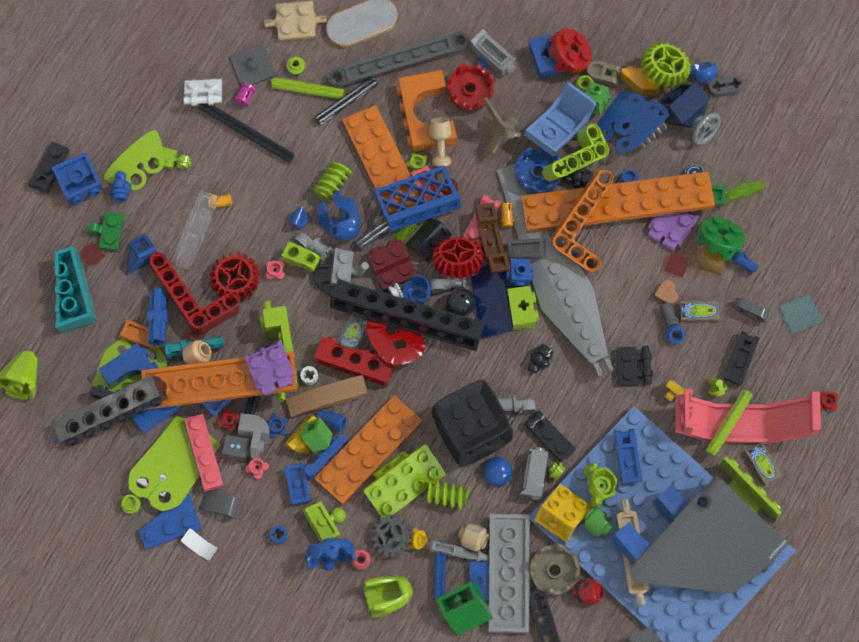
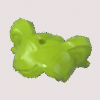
[584,462,617,508]

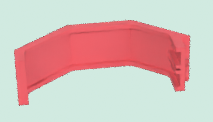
[675,389,821,444]

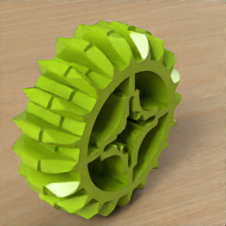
[640,41,691,89]

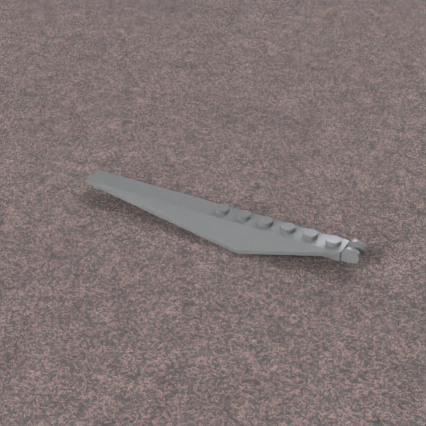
[497,164,613,376]

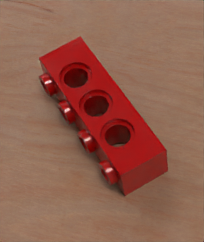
[314,337,395,387]

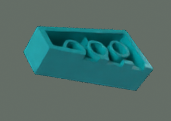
[55,246,98,333]

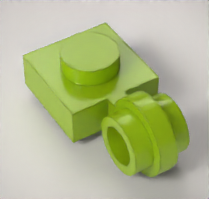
[154,147,191,170]

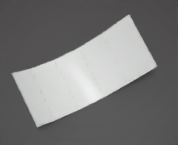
[181,528,218,561]

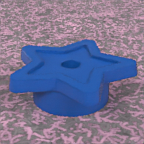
[267,413,288,438]

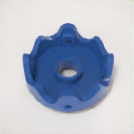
[515,147,561,194]
[305,537,356,571]

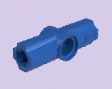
[147,288,168,346]

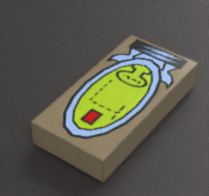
[680,301,720,322]
[745,442,782,486]

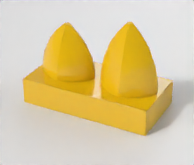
[283,415,317,454]

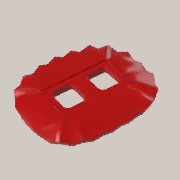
[366,320,425,366]

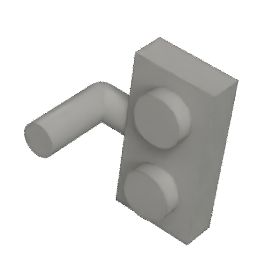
[329,248,369,287]

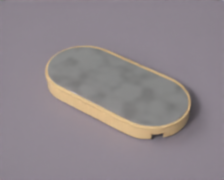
[327,0,397,47]

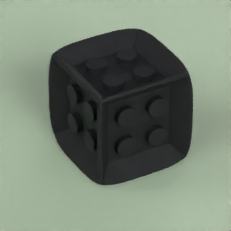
[432,379,513,467]

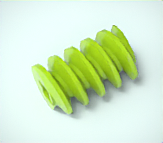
[313,162,352,204]
[427,480,470,510]

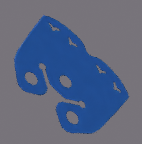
[597,91,669,153]

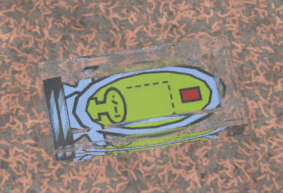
[337,316,368,349]

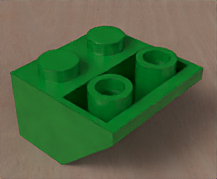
[436,582,493,636]

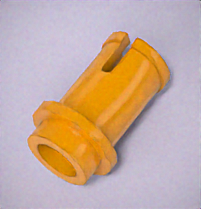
[208,194,232,210]
[500,203,515,228]

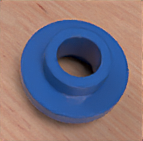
[666,325,685,344]

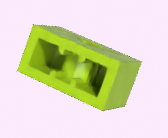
[507,286,539,331]

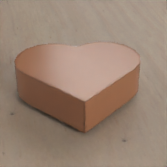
[654,280,678,305]

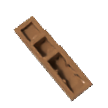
[286,375,368,418]

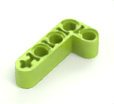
[542,124,609,182]

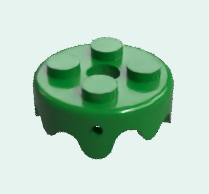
[696,216,745,261]

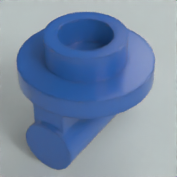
[289,206,308,229]

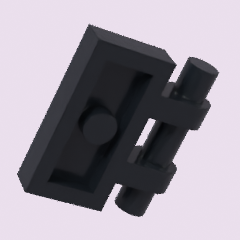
[616,346,653,386]

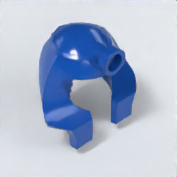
[316,191,360,241]

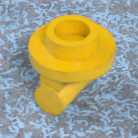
[407,528,427,550]

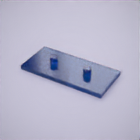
[470,265,514,339]

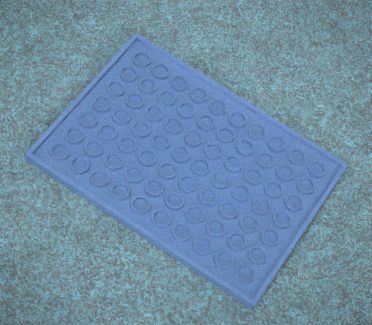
[529,406,796,642]

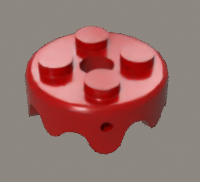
[547,28,592,75]
[447,63,494,111]

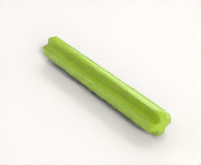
[271,77,344,99]
[706,390,753,457]

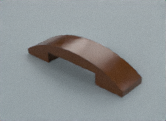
[475,203,510,273]

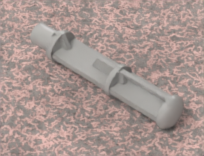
[429,540,490,562]

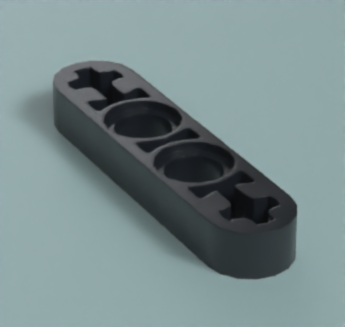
[529,590,561,642]

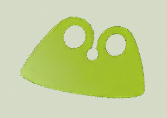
[104,130,164,190]

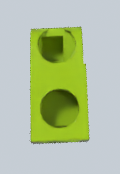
[281,241,321,272]

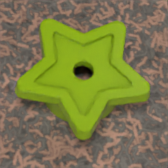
[405,152,428,172]

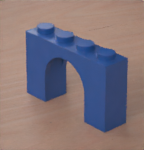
[99,343,182,435]
[610,485,688,565]

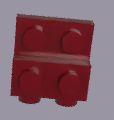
[367,239,418,292]

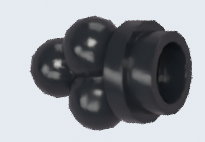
[562,169,593,189]
[528,343,554,374]

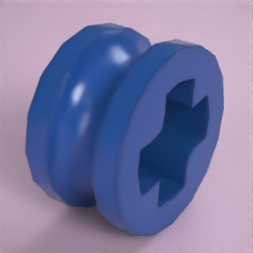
[269,526,288,545]

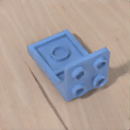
[523,82,596,156]

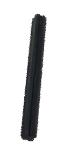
[199,103,295,163]

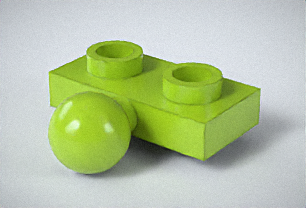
[303,502,346,543]

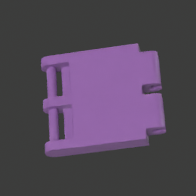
[648,212,699,251]
[244,340,295,396]

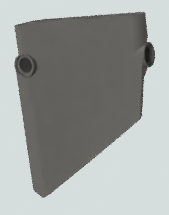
[630,476,788,593]

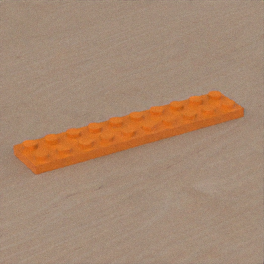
[521,171,715,233]

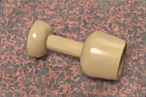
[429,118,452,166]

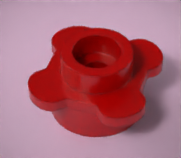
[820,391,839,411]
[218,409,240,432]

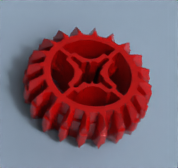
[432,235,484,280]
[209,252,261,303]

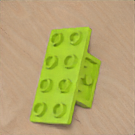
[363,444,446,518]
[719,456,782,523]

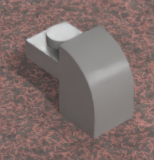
[238,413,270,459]

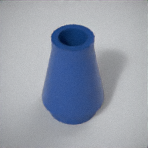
[317,410,347,432]

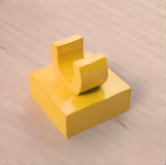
[665,380,685,402]

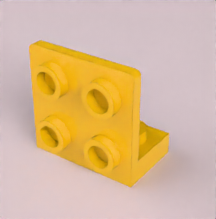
[534,484,592,542]

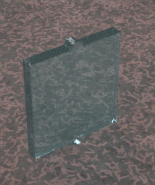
[779,294,823,335]

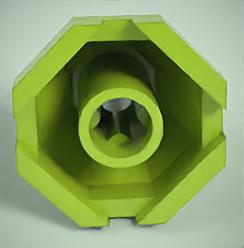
[0,350,38,400]

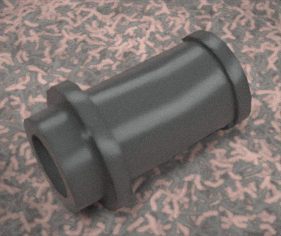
[660,303,679,328]

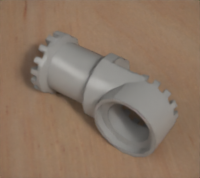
[294,232,333,262]
[429,276,466,294]
[497,395,536,414]

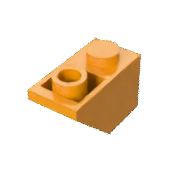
[620,66,660,96]

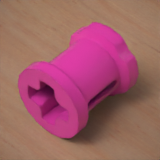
[234,82,257,107]

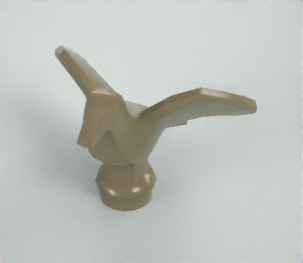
[482,97,521,158]

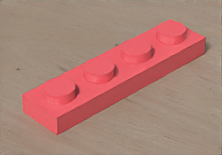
[184,414,223,492]

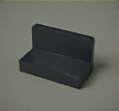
[406,218,452,262]

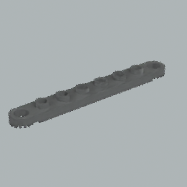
[328,31,470,88]

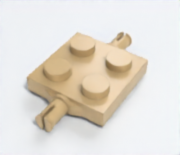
[265,1,327,41]

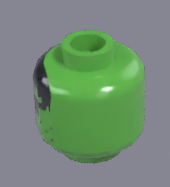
[583,508,613,537]

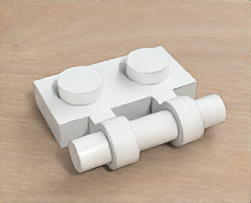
[184,79,223,106]

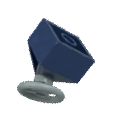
[655,82,721,145]

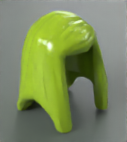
[364,576,412,618]

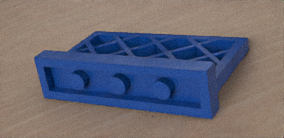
[374,165,461,232]

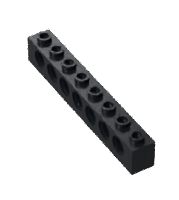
[330,279,485,351]

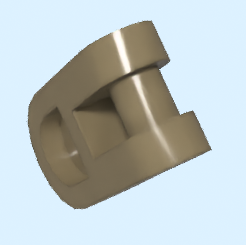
[587,61,622,87]

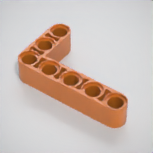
[550,169,613,272]

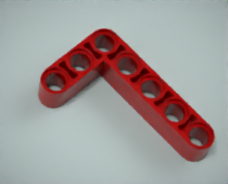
[150,252,241,335]

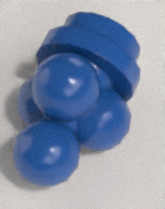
[110,171,132,202]

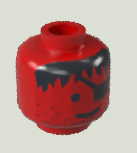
[573,579,603,605]

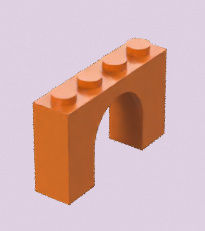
[396,70,457,153]

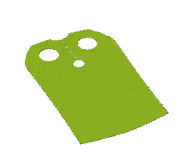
[128,415,221,511]

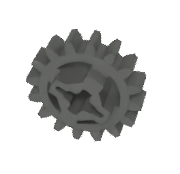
[371,514,414,558]

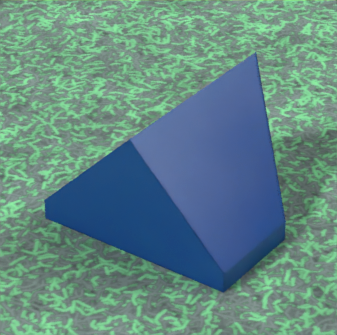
[126,234,157,276]

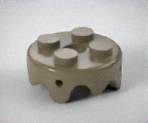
[530,544,580,596]

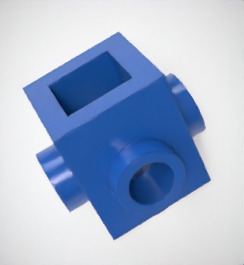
[505,258,533,288]

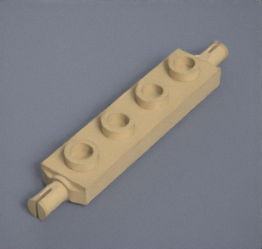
[616,499,649,606]

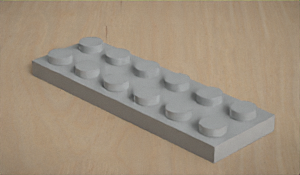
[489,514,529,633]

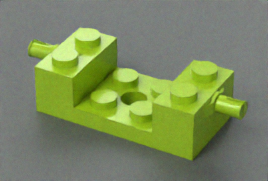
[260,301,299,402]

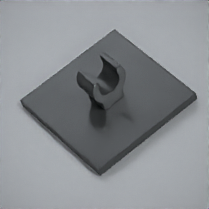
[230,44,277,85]

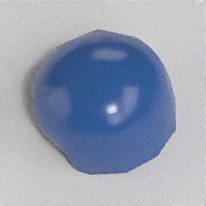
[690,62,718,83]
[402,275,431,304]
[482,457,513,487]

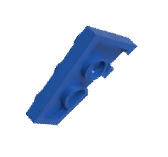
[139,493,202,550]

